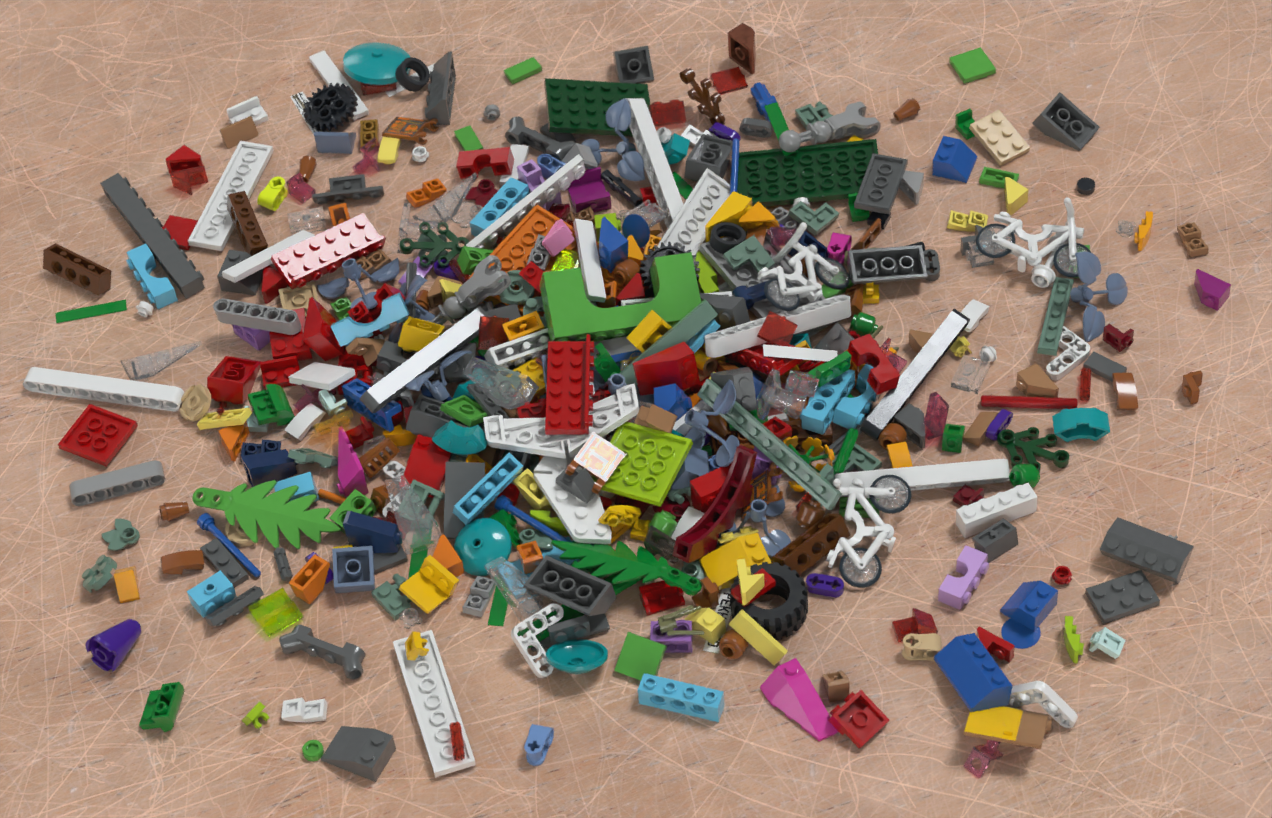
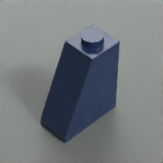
[241,449,298,487]
[343,511,403,553]

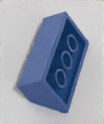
[934,633,1013,712]

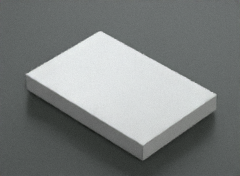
[288,362,356,390]

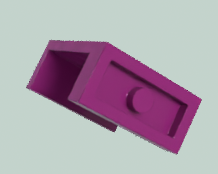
[567,167,612,213]

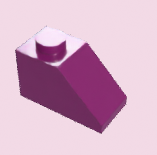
[1194,269,1231,311]

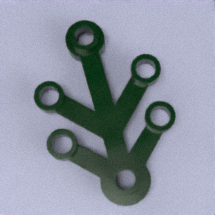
[399,222,470,268]
[997,427,1069,473]

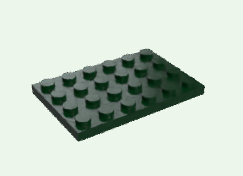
[544,78,652,137]

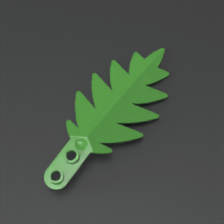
[192,480,342,549]

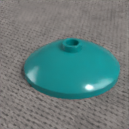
[454,518,512,577]
[546,639,608,674]

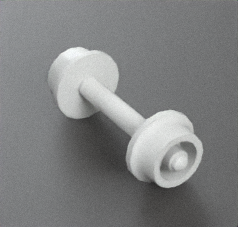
[1031,233,1069,288]

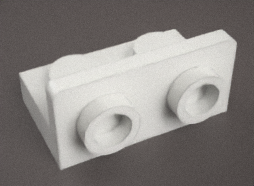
[226,96,269,126]

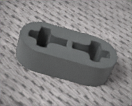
[739,118,773,138]
[923,249,940,281]

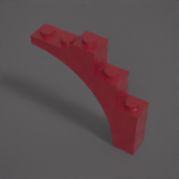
[673,445,757,563]

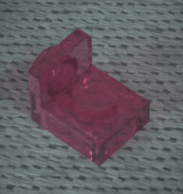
[286,173,316,204]

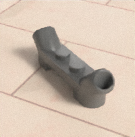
[505,116,575,162]
[279,624,366,680]

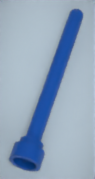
[730,138,739,194]
[495,495,572,542]
[197,513,261,578]

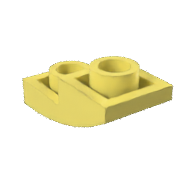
[377,136,401,165]
[947,210,988,232]

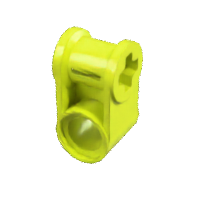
[257,176,288,211]

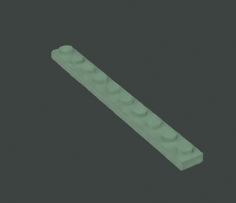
[697,379,842,510]

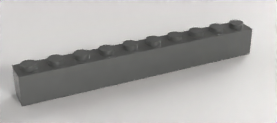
[100,173,205,299]

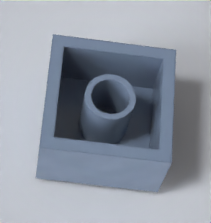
[332,546,376,593]

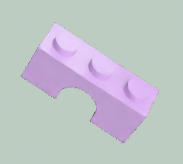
[517,159,562,211]
[938,545,989,610]

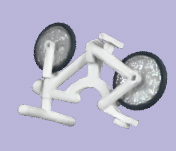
[976,197,1091,278]
[757,222,850,311]
[826,475,911,588]

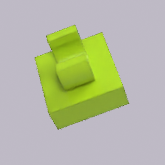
[241,701,269,729]

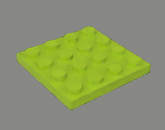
[592,422,693,507]

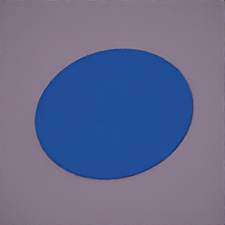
[622,214,650,248]
[1001,618,1041,649]

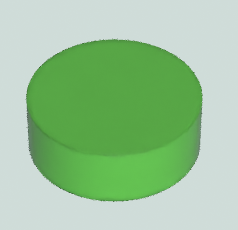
[302,740,324,761]

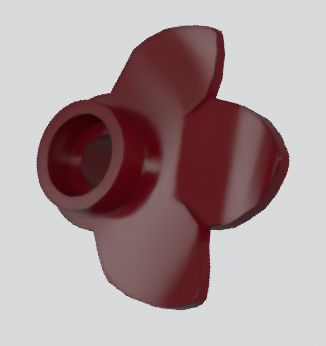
[465,179,499,209]
[653,496,690,523]

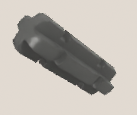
[273,547,293,582]

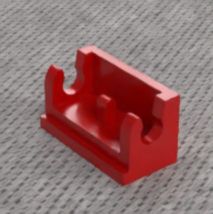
[639,580,685,616]

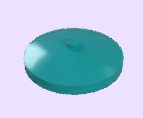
[343,42,411,85]

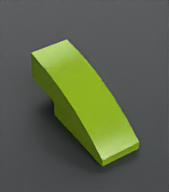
[696,251,719,293]

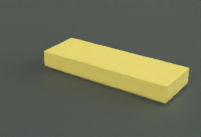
[197,408,252,430]
[729,609,788,666]

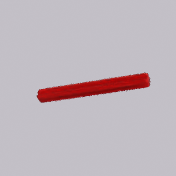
[981,395,1078,409]

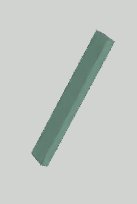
[1037,277,1074,356]
[619,299,718,386]

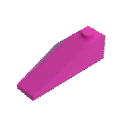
[337,426,369,498]
[760,658,838,742]

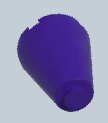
[85,619,141,671]

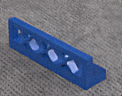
[342,378,402,432]

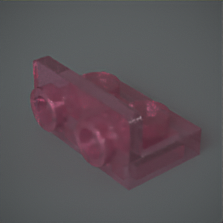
[924,392,949,440]

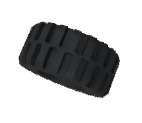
[730,562,808,640]

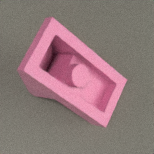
[541,219,574,257]

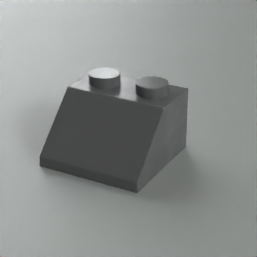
[613,46,654,83]
[217,250,264,295]
[430,343,476,383]
[710,367,757,411]

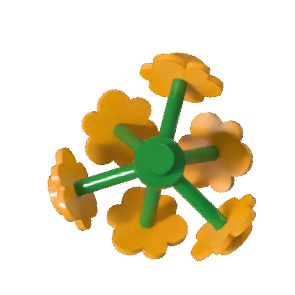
[783,436,835,492]

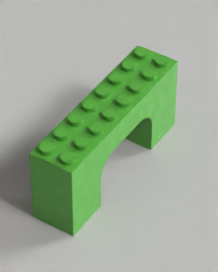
[540,252,701,342]

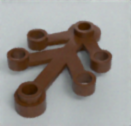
[679,68,725,125]

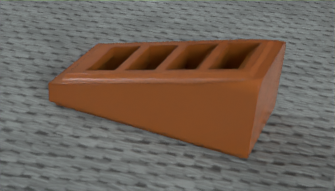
[844,283,864,319]
[358,437,400,478]

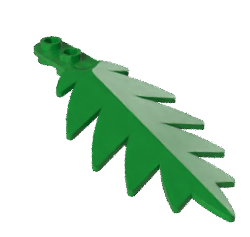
[551,540,702,596]

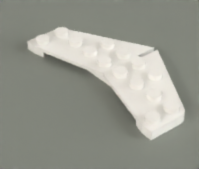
[483,383,640,459]
[533,435,611,544]

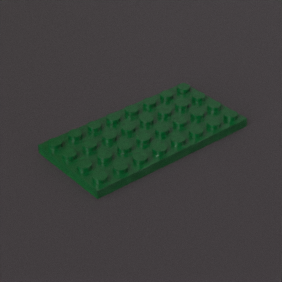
[737,139,878,207]

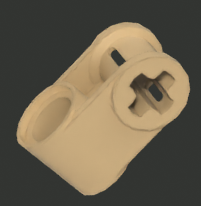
[902,633,942,661]

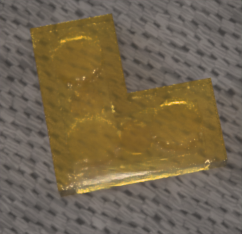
[313,410,354,435]

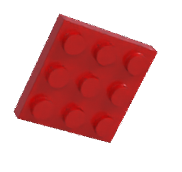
[58,404,138,467]

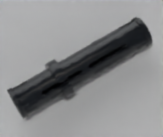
[601,169,643,208]

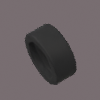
[395,57,430,92]
[710,222,746,254]

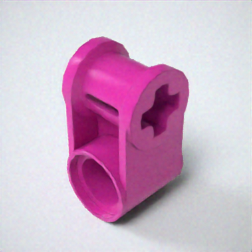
[827,232,852,267]

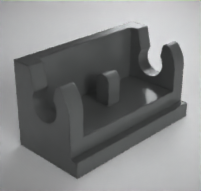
[972,518,1019,563]

